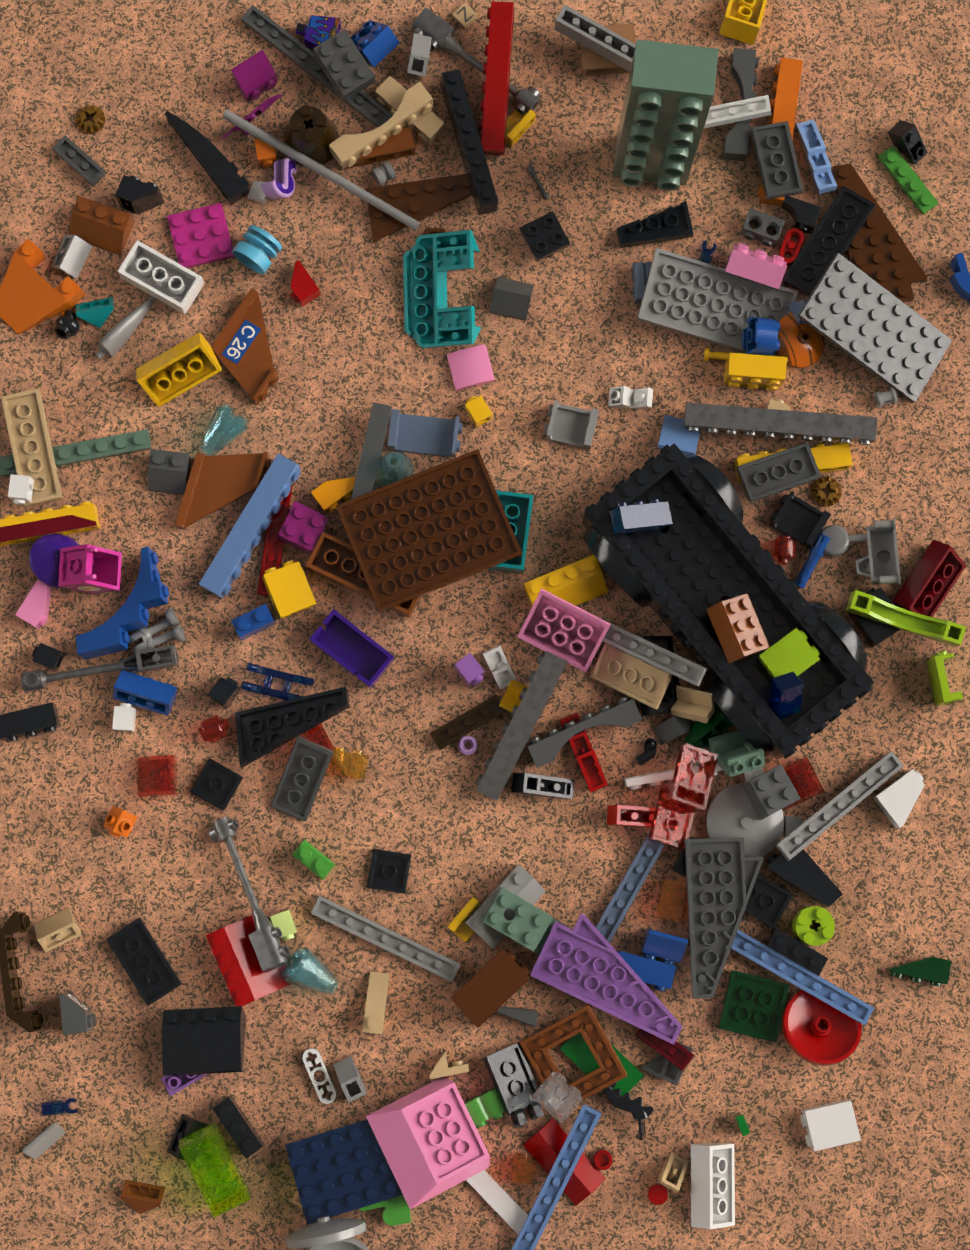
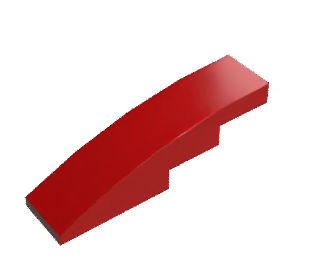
[559,712,608,793]

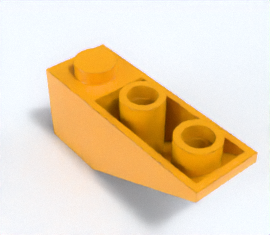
[311,477,356,514]

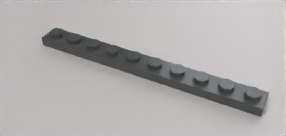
[241,5,393,128]

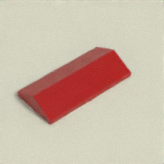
[523,1118,605,1206]

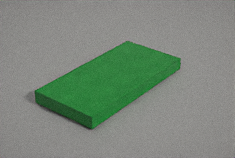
[560,1032,644,1097]

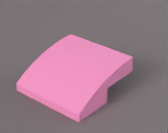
[447,344,495,391]

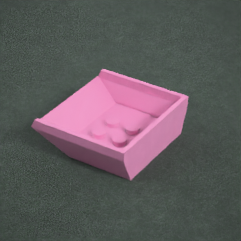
[366,1076,490,1209]

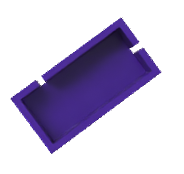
[309,609,395,689]

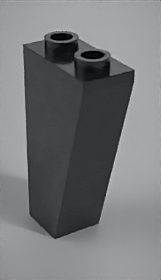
[765,849,843,907]

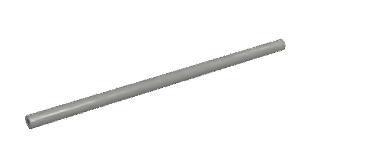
[223,110,420,231]

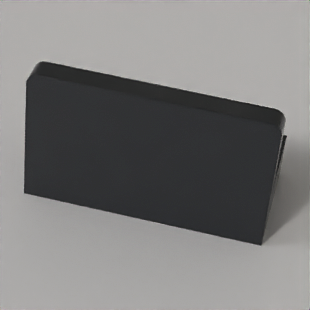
[167,1114,211,1163]

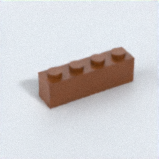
[344,127,416,169]

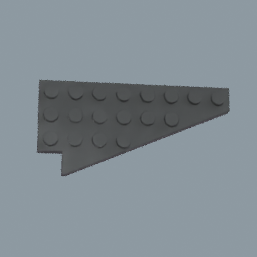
[684,837,763,999]

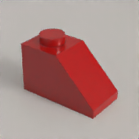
[290,260,321,307]

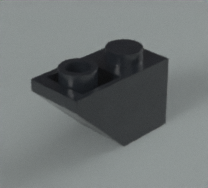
[888,120,928,165]

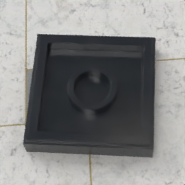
[190,758,244,811]
[367,849,412,894]

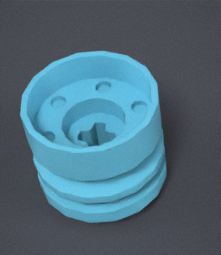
[232,225,282,275]

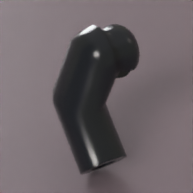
[635,738,657,766]

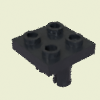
[519,211,570,262]

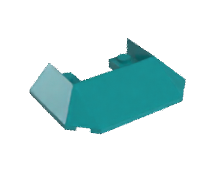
[403,230,482,348]

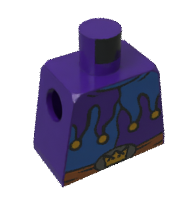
[296,15,341,50]

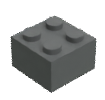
[742,764,801,820]

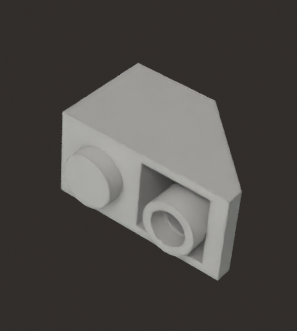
[407,33,432,77]
[333,1056,368,1103]

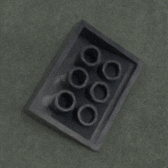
[162,1006,246,1076]

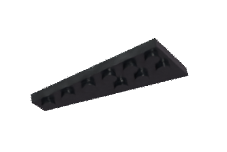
[235,687,350,768]

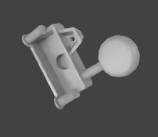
[818,518,901,585]

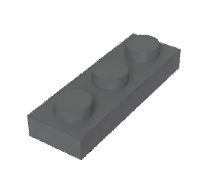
[52,135,106,187]

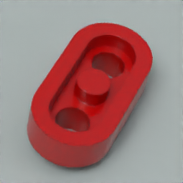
[778,228,804,265]

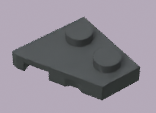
[642,1041,693,1086]

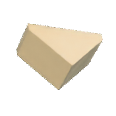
[657,1152,689,1193]

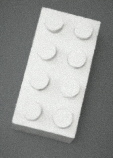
[117,240,204,315]

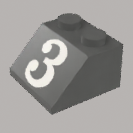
[59,993,97,1035]

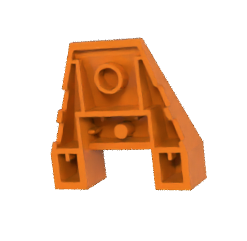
[0,238,85,335]

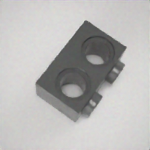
[740,208,785,247]

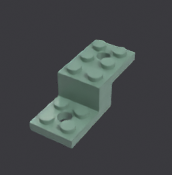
[482,887,568,955]

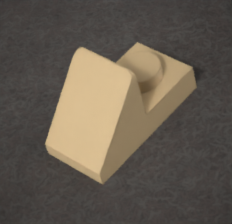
[429,1051,469,1079]

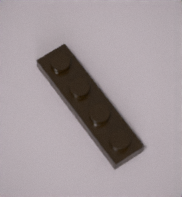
[430,695,506,750]

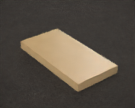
[590,643,673,709]

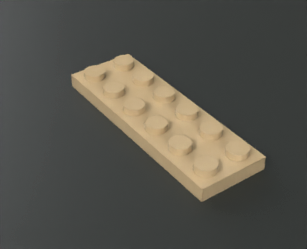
[1,388,63,507]

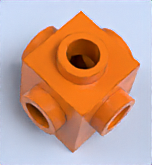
[103,805,137,838]

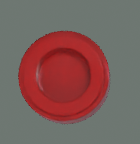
[593,1149,613,1170]
[647,1184,668,1205]

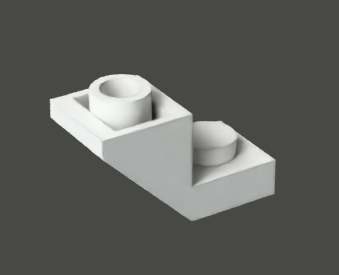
[608,386,653,409]

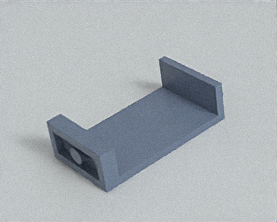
[387,409,463,457]

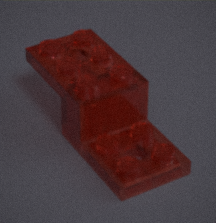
[648,743,718,850]

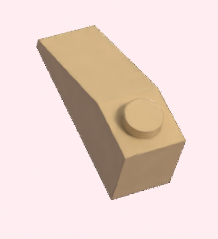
[362,971,390,1034]

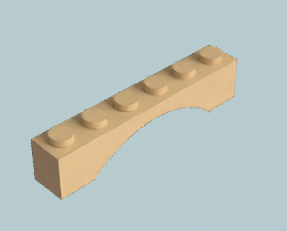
[329,82,433,169]

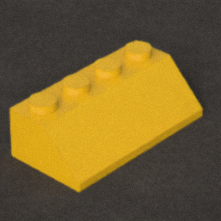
[136,332,222,407]
[523,555,608,607]

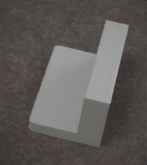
[50,234,92,278]

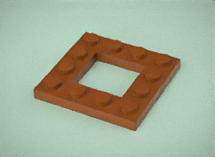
[520,1004,628,1113]

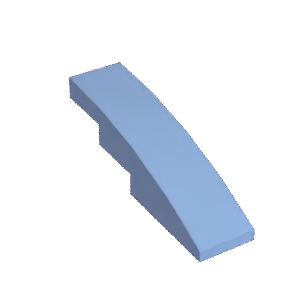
[796,119,837,194]

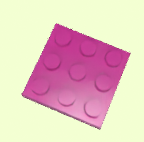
[167,203,235,268]

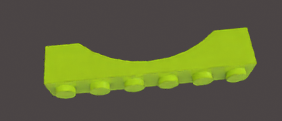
[845,590,966,647]

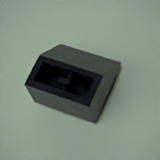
[115,175,164,214]

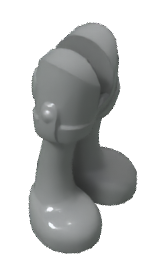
[129,608,186,655]

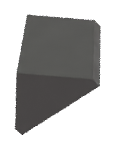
[490,277,534,320]

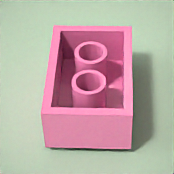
[725,243,787,289]

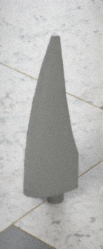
[95,297,156,360]

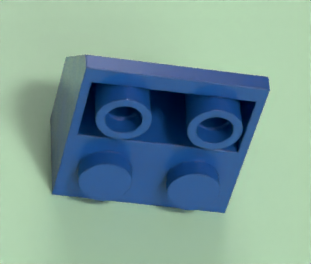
[350,20,400,68]

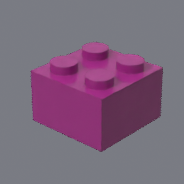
[276,501,329,555]

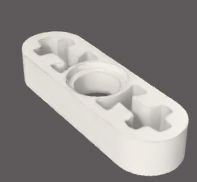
[302,1048,337,1104]

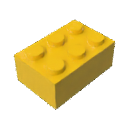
[724,353,787,391]

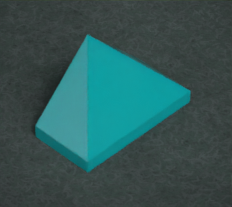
[76,297,114,328]

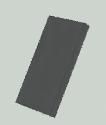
[751,121,803,200]
[736,442,821,503]
[270,736,334,822]

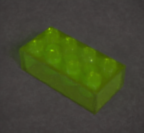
[179,1122,251,1218]

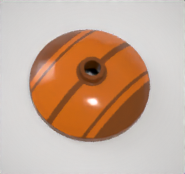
[775,313,825,368]

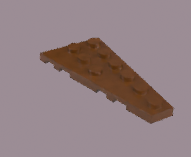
[365,174,472,243]

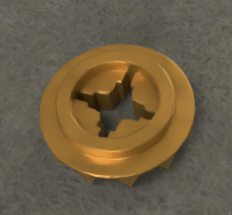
[75,104,105,134]
[811,476,842,507]

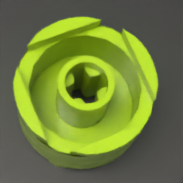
[792,906,835,946]

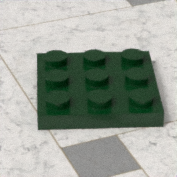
[718,970,790,1043]

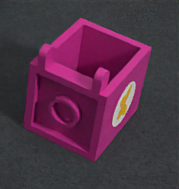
[58,544,122,594]

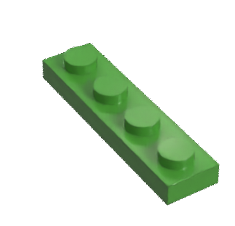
[878,145,939,215]

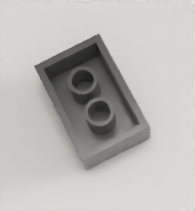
[313,29,375,102]

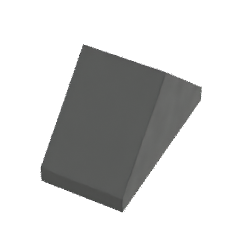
[653,716,694,745]

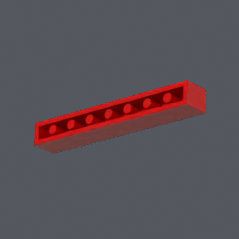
[479,1,515,155]

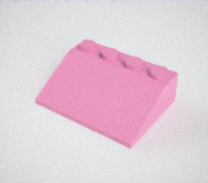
[518,588,611,672]

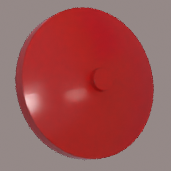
[782,990,862,1066]

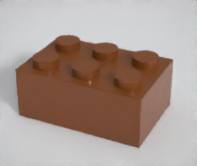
[706,594,770,663]

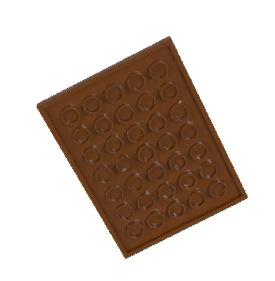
[336,449,522,613]

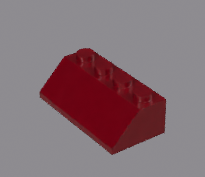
[892,540,966,617]

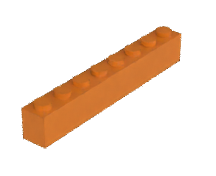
[757,57,803,206]

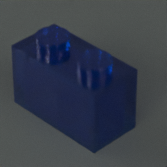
[770,672,804,719]

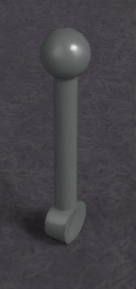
[527,166,550,200]

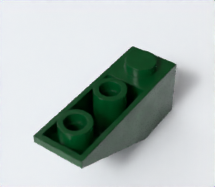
[886,956,952,987]

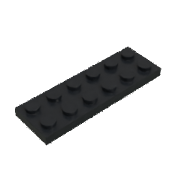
[783,186,876,296]
[671,836,793,928]

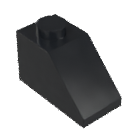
[208,677,240,709]

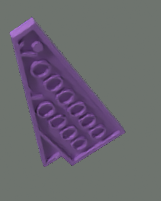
[530,913,682,1045]

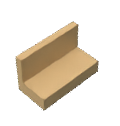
[671,685,715,723]
[34,907,81,952]

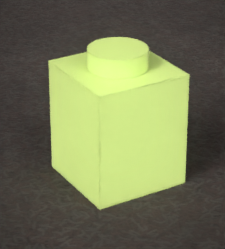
[270,910,297,941]

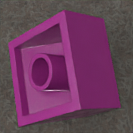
[231,50,278,102]

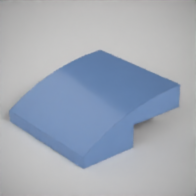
[658,415,700,455]

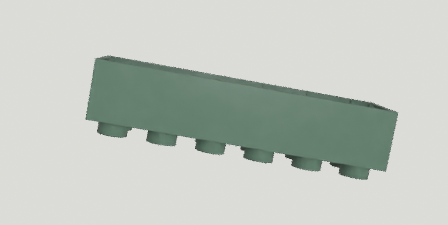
[613,39,719,191]

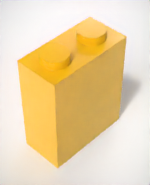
[262,560,317,620]

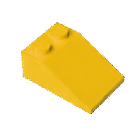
[719,0,767,45]

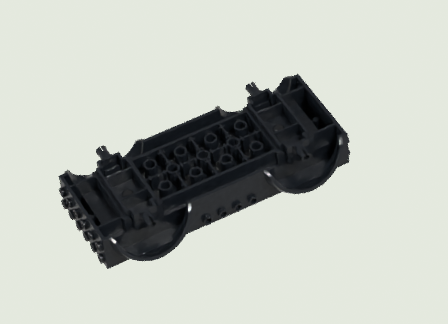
[582,443,874,760]

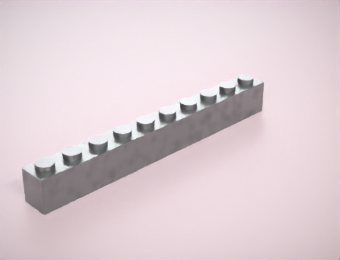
[683,403,878,446]

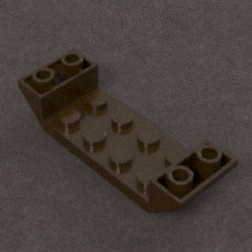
[0,912,43,1033]

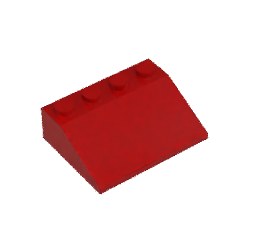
[206,915,293,1006]

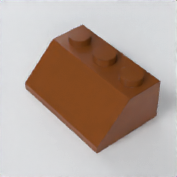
[69,196,134,255]

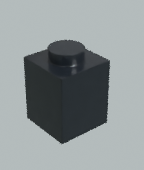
[32,643,65,671]

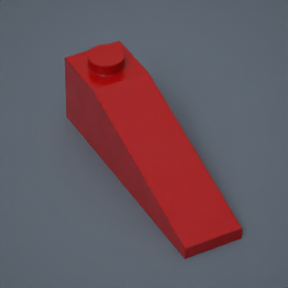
[607,805,688,830]

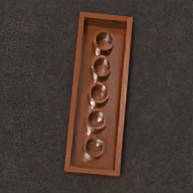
[306,532,421,619]

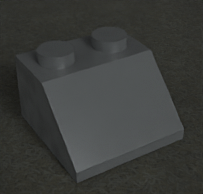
[148,449,191,495]

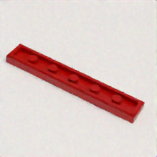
[257,485,293,597]

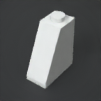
[873,769,925,829]

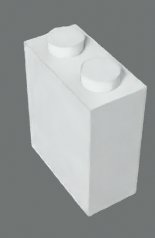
[800,1099,861,1151]

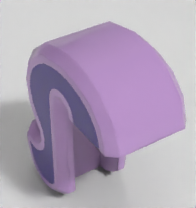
[261,157,297,200]

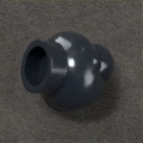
[55,310,80,339]

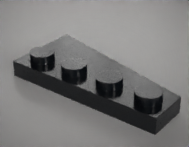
[616,201,693,248]

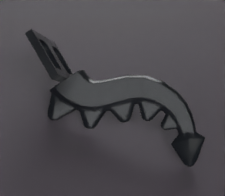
[604,1083,654,1140]

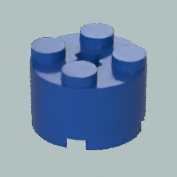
[742,317,780,356]

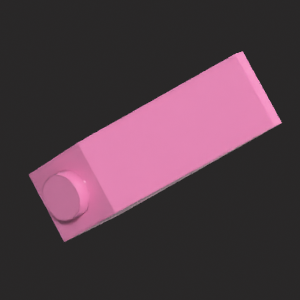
[15,579,51,629]

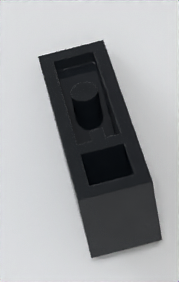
[511,773,574,799]

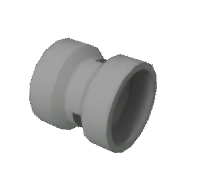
[371,161,396,186]

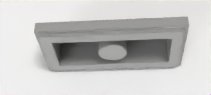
[23,1122,66,1159]

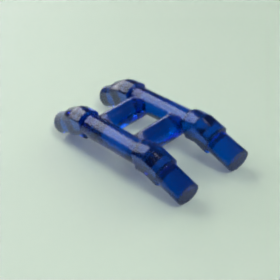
[241,663,314,700]

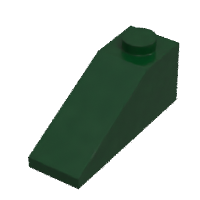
[678,702,733,761]

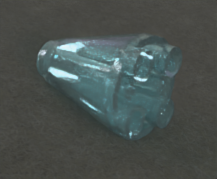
[200,403,249,456]
[377,451,414,486]
[282,947,339,995]

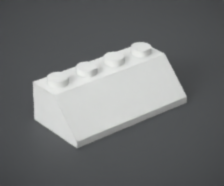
[690,1143,735,1229]

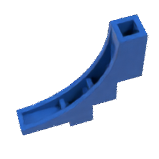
[76,547,169,660]

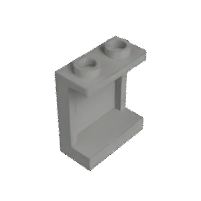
[543,400,599,450]

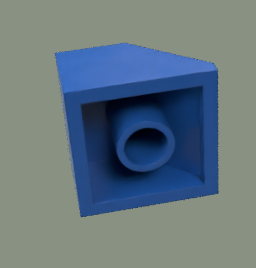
[641,929,688,965]

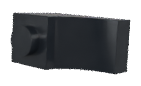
[781,196,821,234]

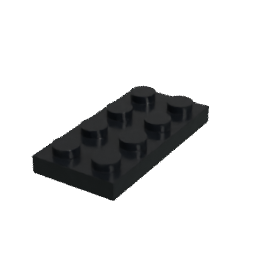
[106,918,182,1006]

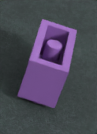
[455,653,484,687]

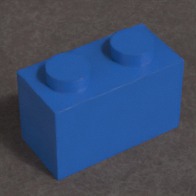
[231,604,276,641]

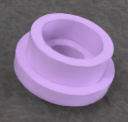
[458,735,477,755]

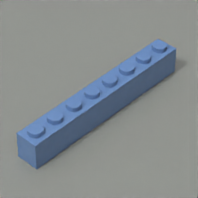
[199,453,301,599]

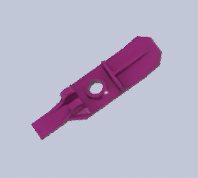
[221,94,282,140]

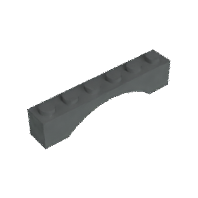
[722,48,759,161]
[525,696,643,768]

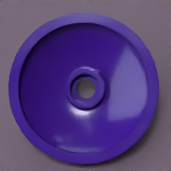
[29,534,79,588]

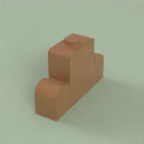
[581,23,636,77]

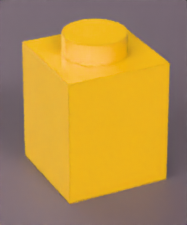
[465,395,493,428]

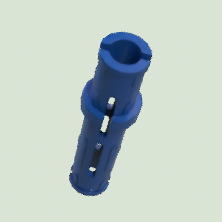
[795,533,831,589]

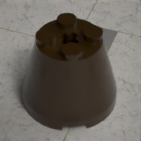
[283,105,339,167]

